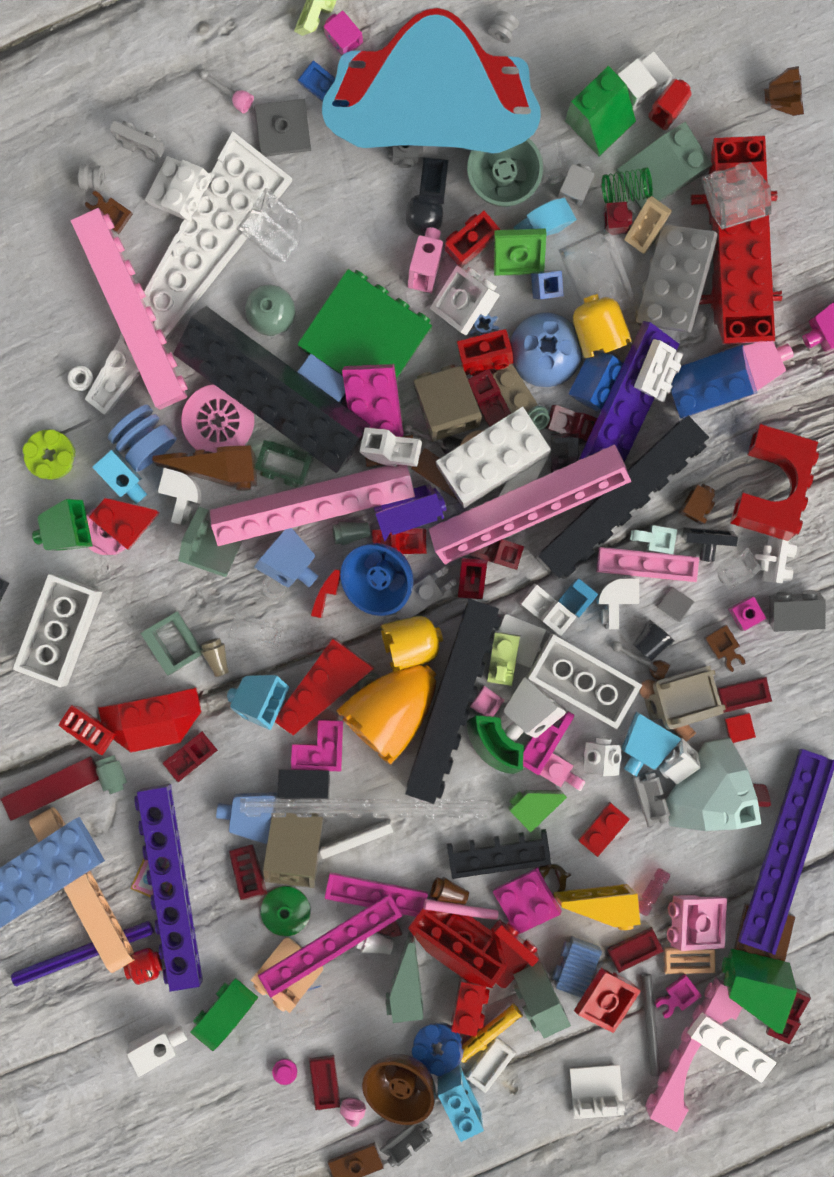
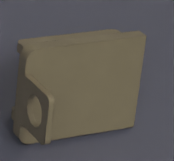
[644,665,726,730]

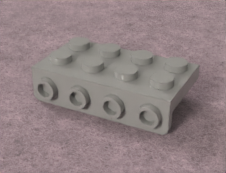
[635,225,718,334]

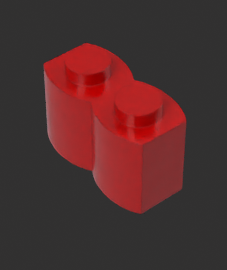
[648,79,692,130]

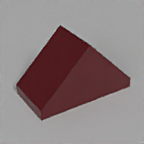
[458,558,488,599]

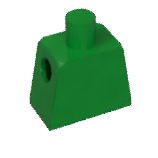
[32,499,93,551]

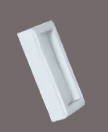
[465,1037,516,1093]

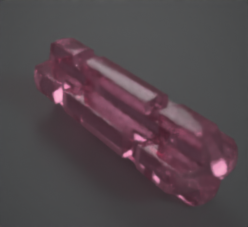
[638,868,671,916]

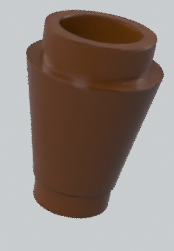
[430,877,469,905]

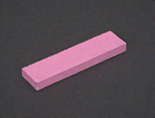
[596,547,699,582]

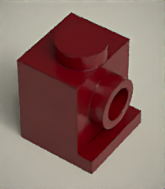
[603,202,632,236]

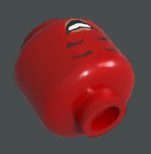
[123,948,163,985]

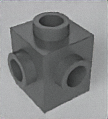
[388,145,423,168]

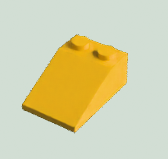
[553,884,641,930]

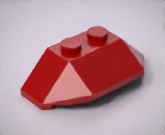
[98,687,202,753]
[408,908,507,988]

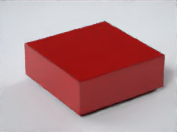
[724,713,756,743]

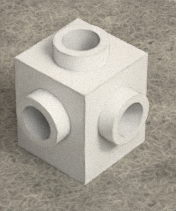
[583,738,621,776]

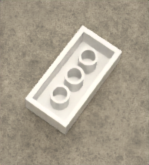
[436,407,551,508]
[13,574,102,687]
[527,634,642,729]

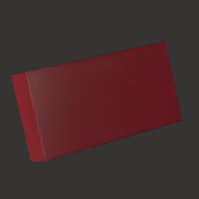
[717,677,772,713]
[607,927,664,973]
[309,1055,341,1110]

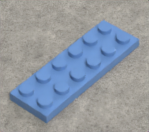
[0,817,105,928]

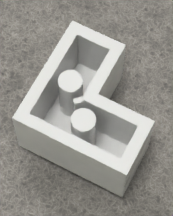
[617,52,673,111]

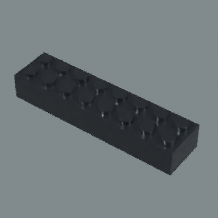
[173,306,371,473]
[534,415,710,579]
[405,598,502,804]

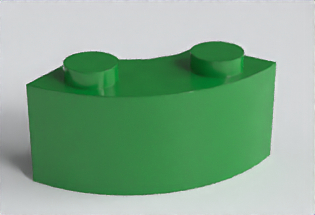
[467,715,524,774]
[190,978,258,1051]

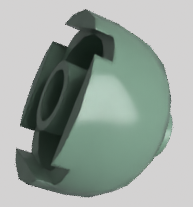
[245,284,296,336]

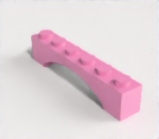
[646,977,742,1132]

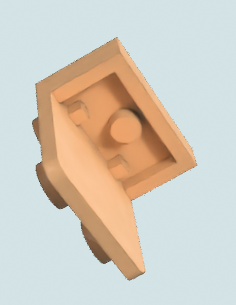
[250,937,324,1013]

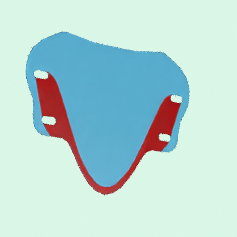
[322,8,541,153]

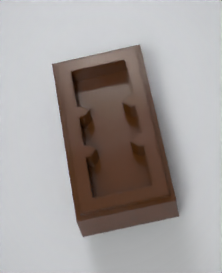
[328,1142,384,1177]

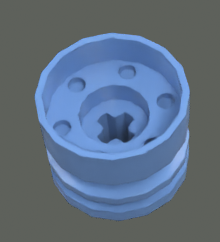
[108,404,177,472]

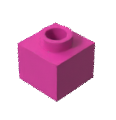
[728,596,766,631]

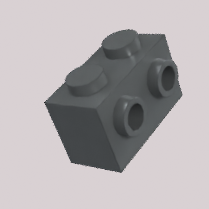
[769,590,826,632]

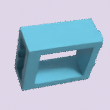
[437,1064,484,1142]

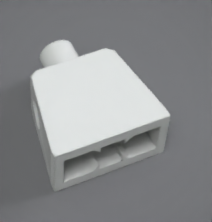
[504,677,566,741]
[127,1026,188,1077]

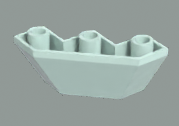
[666,737,761,831]

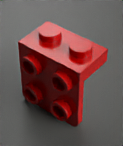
[490,919,539,988]

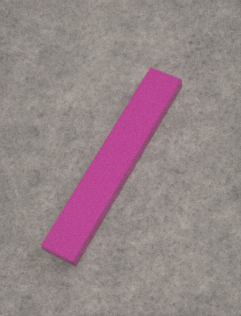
[258,894,402,998]

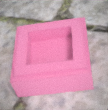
[470,686,504,717]

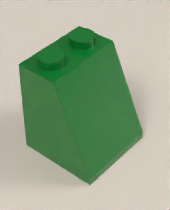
[565,65,636,157]
[721,948,797,1034]

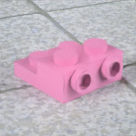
[667,895,727,951]

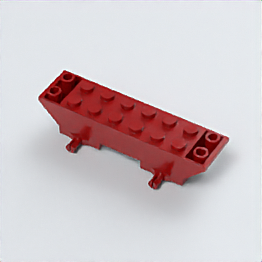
[690,136,783,344]

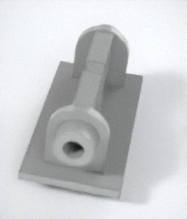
[633,771,670,827]

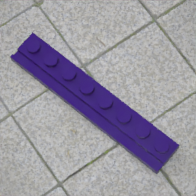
[738,749,834,955]

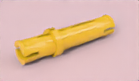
[461,1003,523,1063]

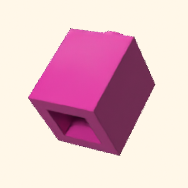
[323,10,363,55]

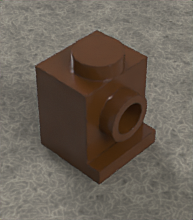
[679,484,715,525]

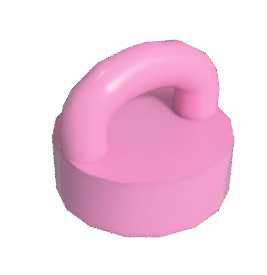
[340,1098,366,1127]

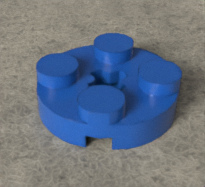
[412,1022,463,1076]

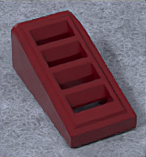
[229,844,268,900]

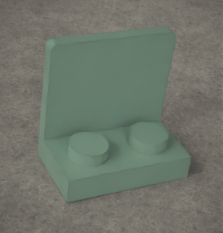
[178,507,242,577]

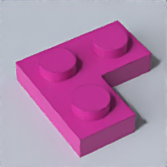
[291,720,344,772]

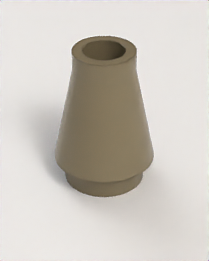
[201,638,229,677]

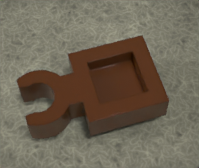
[85,191,133,234]
[704,625,746,672]

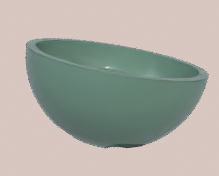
[467,138,543,207]

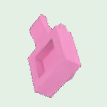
[539,753,585,790]

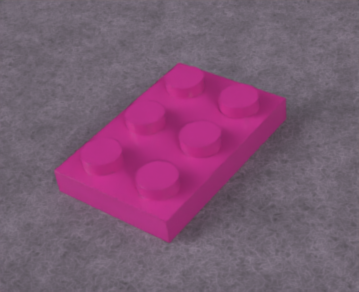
[342,364,403,437]

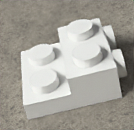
[144,156,211,221]
[430,266,500,335]

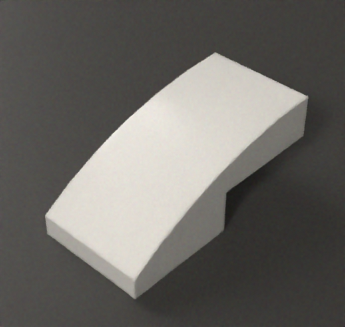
[519,583,576,636]

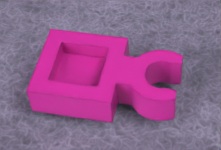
[654,974,702,1018]

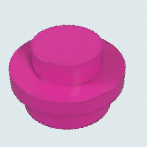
[272,1059,298,1085]

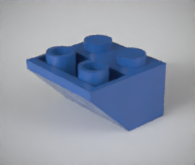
[568,351,623,413]

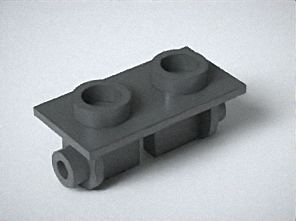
[379,1121,433,1167]

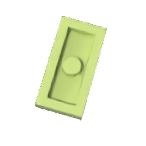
[294,0,337,36]
[487,632,520,686]

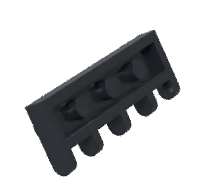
[447,829,551,879]

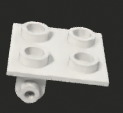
[570,1064,625,1119]

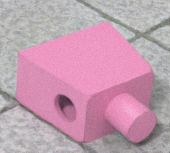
[408,227,443,294]
[743,342,793,391]

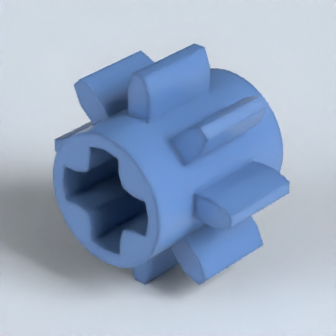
[470,314,499,336]

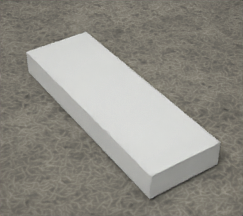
[320,820,394,859]

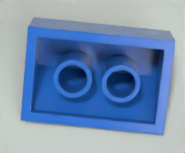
[671,345,758,419]

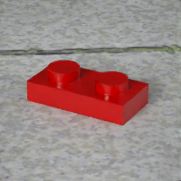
[578,802,630,857]

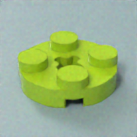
[23,429,76,480]

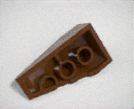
[152,445,257,491]

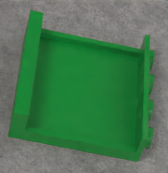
[297,269,432,380]

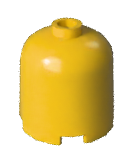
[573,294,632,358]
[381,616,443,672]

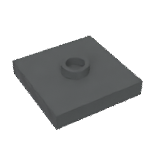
[255,98,311,157]

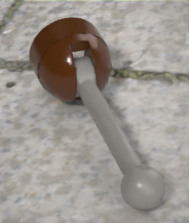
[612,642,671,680]

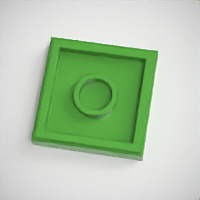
[494,228,547,276]

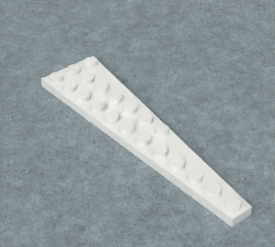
[85,132,293,416]

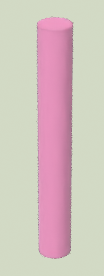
[424,899,499,920]

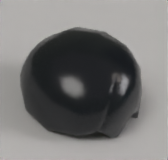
[406,195,443,236]

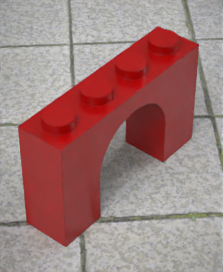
[730,424,819,541]

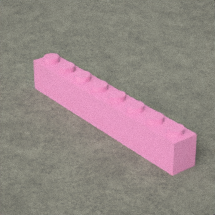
[70,208,188,410]
[429,445,631,564]
[210,464,415,546]

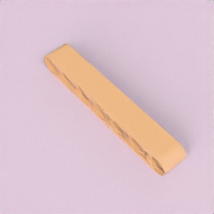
[30,807,135,973]

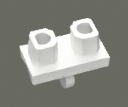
[755,537,797,583]

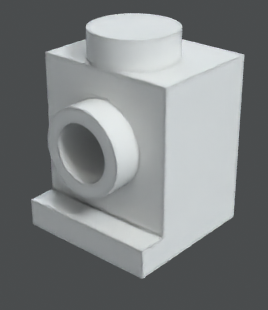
[659,738,701,784]

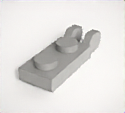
[396,565,459,620]

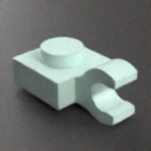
[630,525,677,554]

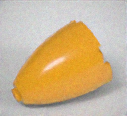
[336,664,436,765]

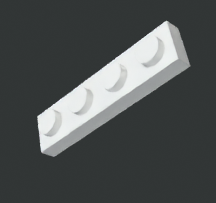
[687,1012,777,1082]

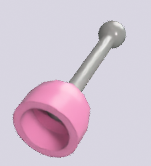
[199,69,254,114]

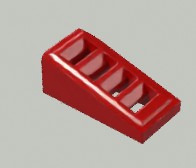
[58,705,116,755]

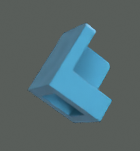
[558,578,598,618]

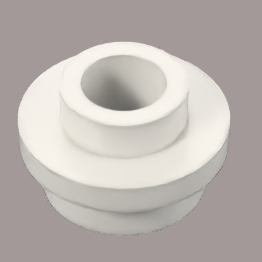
[68,366,93,391]

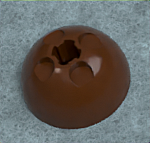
[362,1054,436,1125]

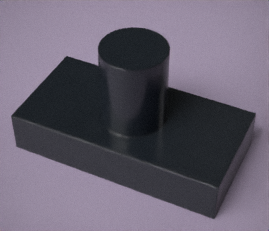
[682,527,738,562]

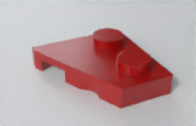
[89,498,160,550]

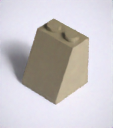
[413,364,482,442]
[263,809,323,889]

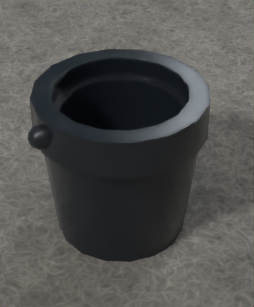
[633,619,675,661]

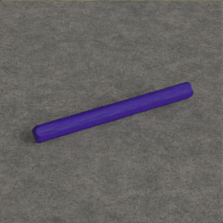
[11,921,154,987]

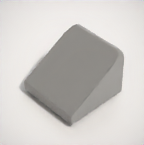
[657,587,695,622]

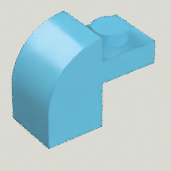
[513,198,577,237]

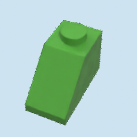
[508,790,567,833]

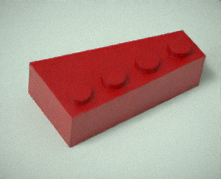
[275,638,374,736]

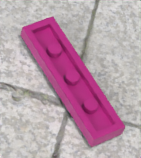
[325,872,428,917]

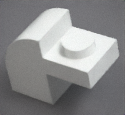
[360,427,422,467]
[158,468,201,526]
[596,579,639,629]

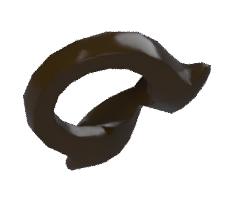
[538,864,571,896]

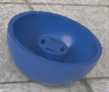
[340,543,414,616]

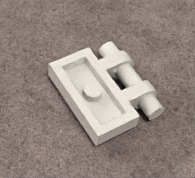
[634,339,683,402]

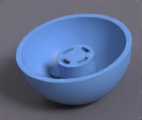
[510,313,582,387]

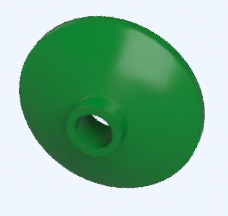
[261,886,311,936]

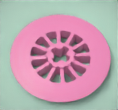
[181,384,254,453]

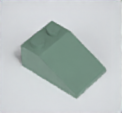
[617,122,712,210]
[385,931,423,1023]

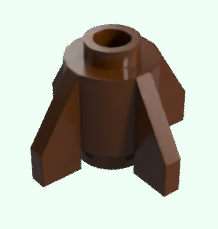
[764,66,804,116]

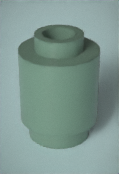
[95,755,127,794]

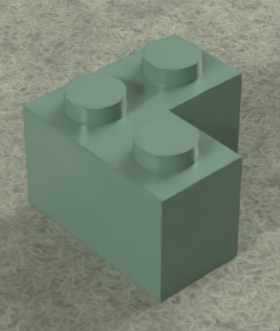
[513,962,571,1039]

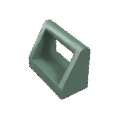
[140,611,202,676]

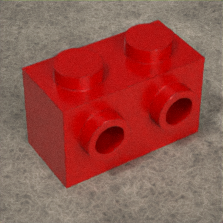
[445,210,501,268]
[457,329,513,376]
[451,976,490,1037]

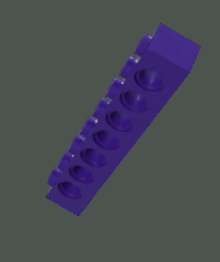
[134,784,203,992]

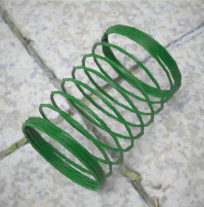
[601,167,653,204]

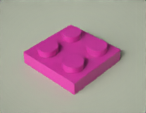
[493,868,562,935]

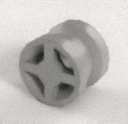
[488,11,519,43]
[78,164,104,192]

